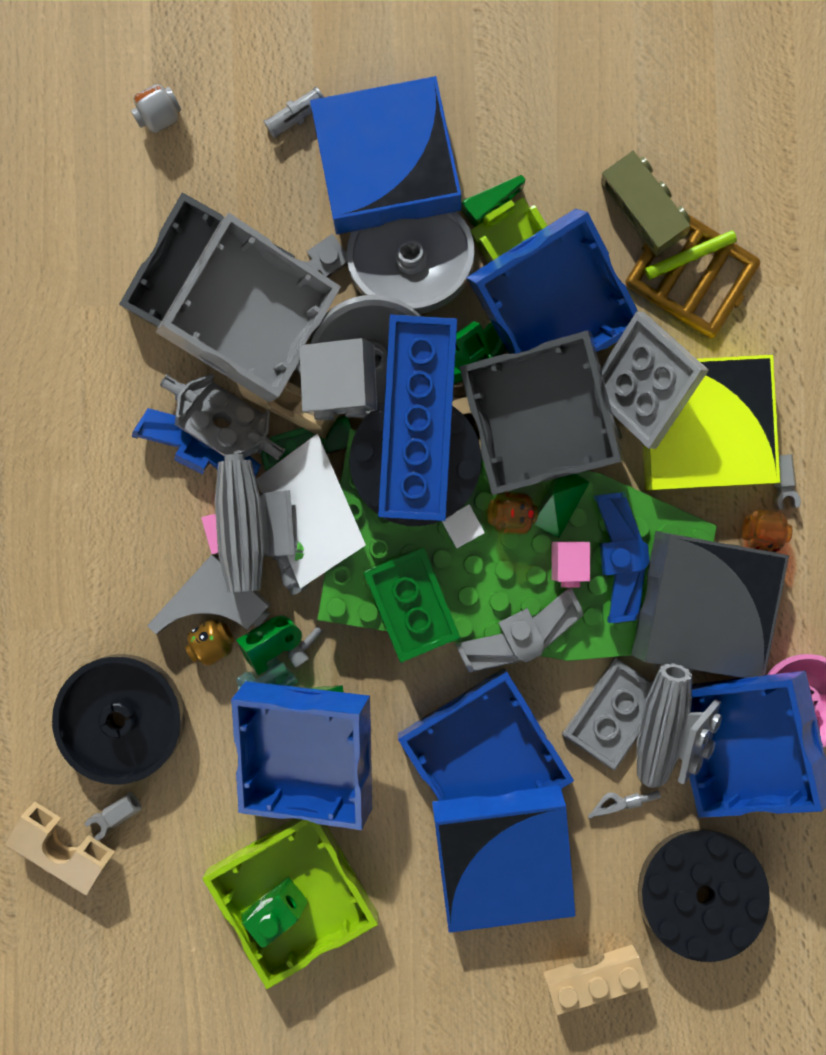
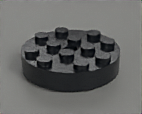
[349,402,481,526]
[52,654,185,785]
[638,829,770,962]

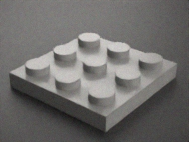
[601,311,709,449]

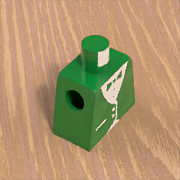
[241,876,308,949]

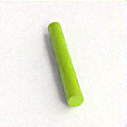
[644,230,737,280]

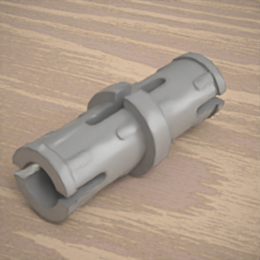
[263,87,324,139]

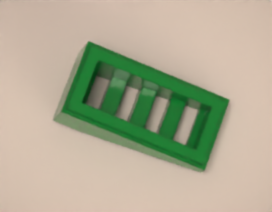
[461,175,526,227]

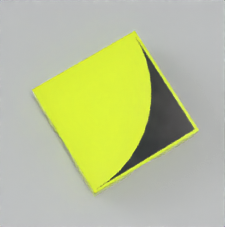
[643,355,780,491]

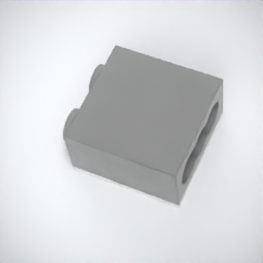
[299,338,378,420]

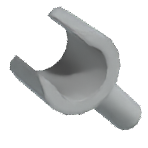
[288,626,323,667]

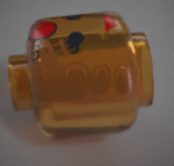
[487,492,538,535]
[742,509,793,552]

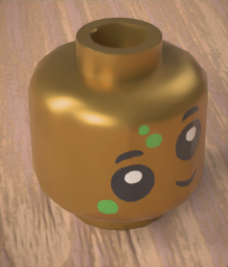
[185,619,235,666]

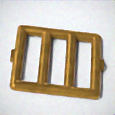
[625,214,761,338]

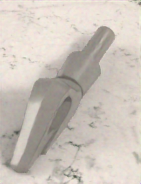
[588,790,661,819]

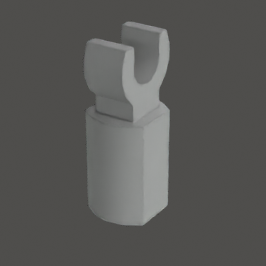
[774,454,801,510]
[85,792,141,840]

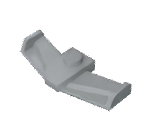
[455,588,584,673]

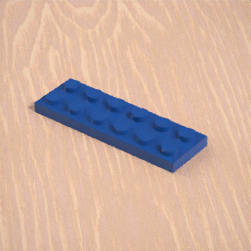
[378,314,457,521]

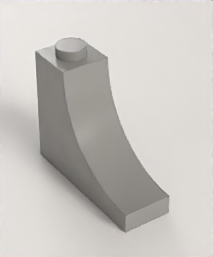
[147,554,271,634]

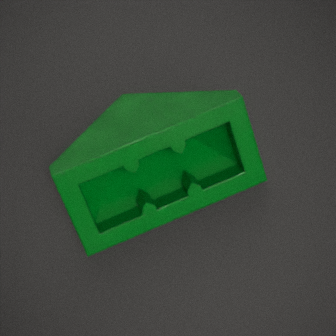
[532,474,590,538]

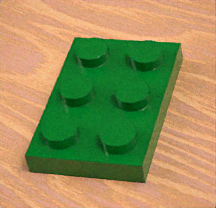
[363,547,460,663]

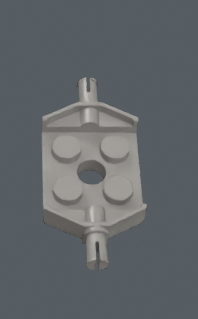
[160,373,285,460]

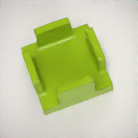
[470,197,547,263]

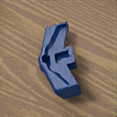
[132,408,261,478]
[594,492,650,623]

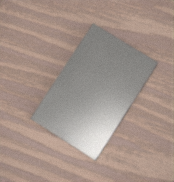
[562,657,653,771]

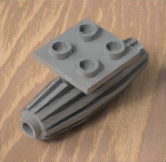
[215,454,295,592]
[637,663,722,788]

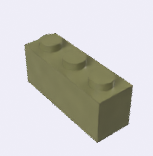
[601,150,691,257]

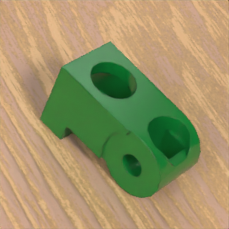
[236,615,302,676]

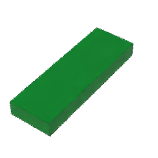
[261,415,352,471]

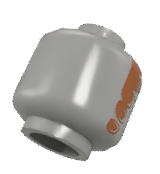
[131,84,181,133]

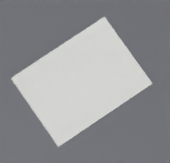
[256,433,366,589]

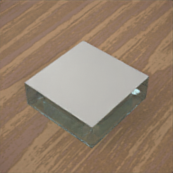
[441,504,485,548]

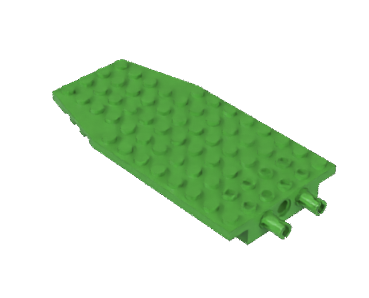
[295,429,717,661]

